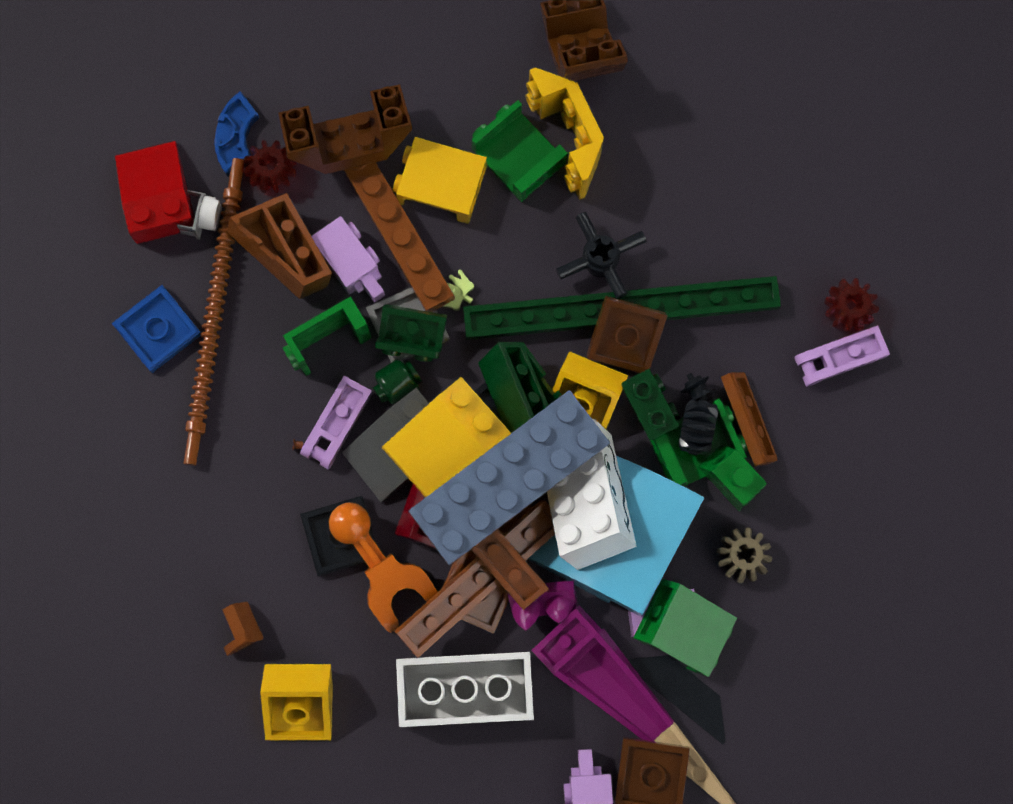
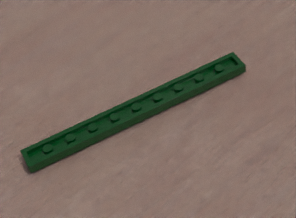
[463,276,781,340]

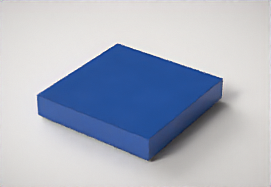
[112,285,201,373]

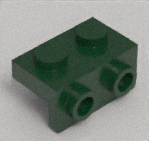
[375,304,447,362]
[621,369,681,440]

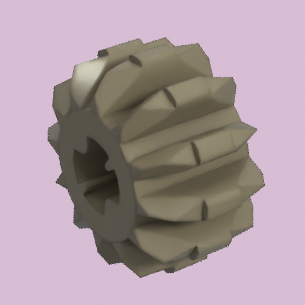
[716,528,773,583]

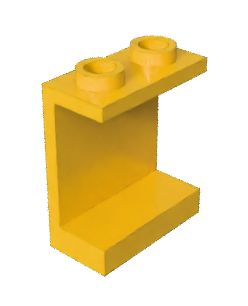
[393,137,487,224]

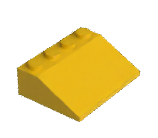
[382,377,511,498]

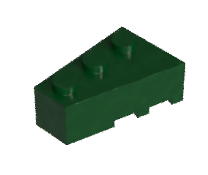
[478,342,562,433]

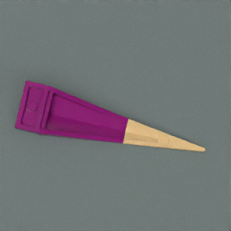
[531,605,736,804]

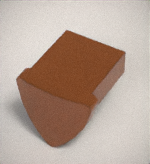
[222,601,264,656]

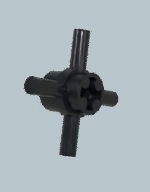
[556,212,647,299]

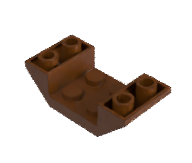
[540,0,628,81]
[278,84,412,174]

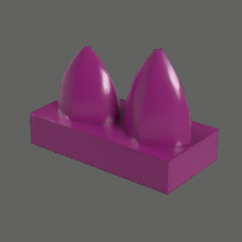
[508,581,578,631]

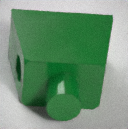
[698,445,767,512]

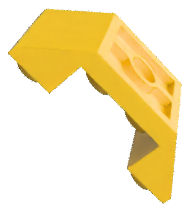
[525,67,604,200]

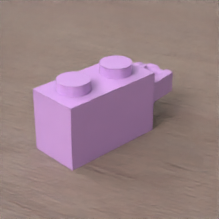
[311,216,385,303]
[563,749,613,804]

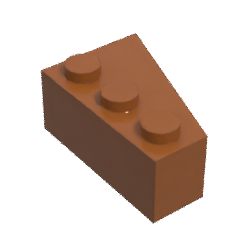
[227,193,332,299]

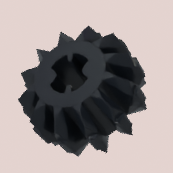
[679,400,718,456]

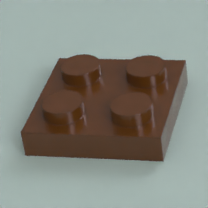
[586,296,668,373]
[615,737,690,804]

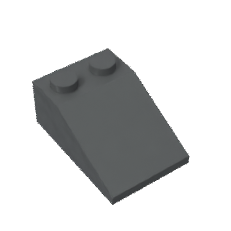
[342,388,429,503]

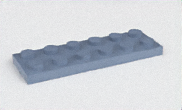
[408,390,610,565]

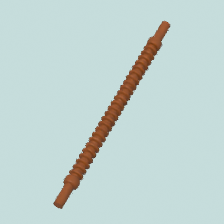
[183,158,245,466]

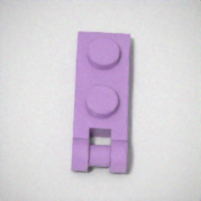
[794,325,890,387]
[300,376,372,470]

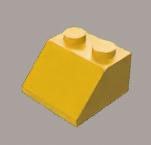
[553,351,628,429]
[260,664,333,740]

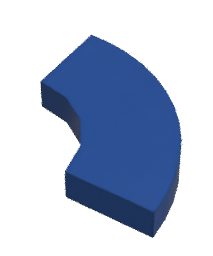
[214,91,259,177]

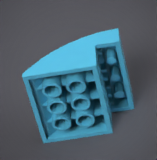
[528,456,705,616]

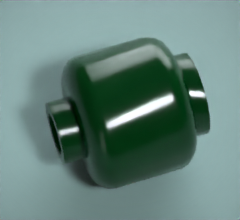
[372,359,422,405]

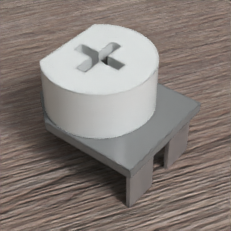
[177,190,222,240]

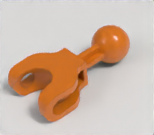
[329,502,438,633]

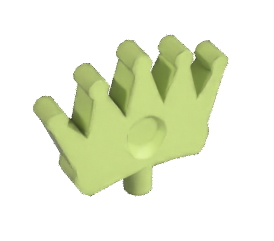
[443,270,474,311]

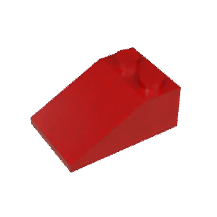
[115,141,195,244]

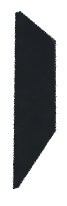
[628,655,726,744]

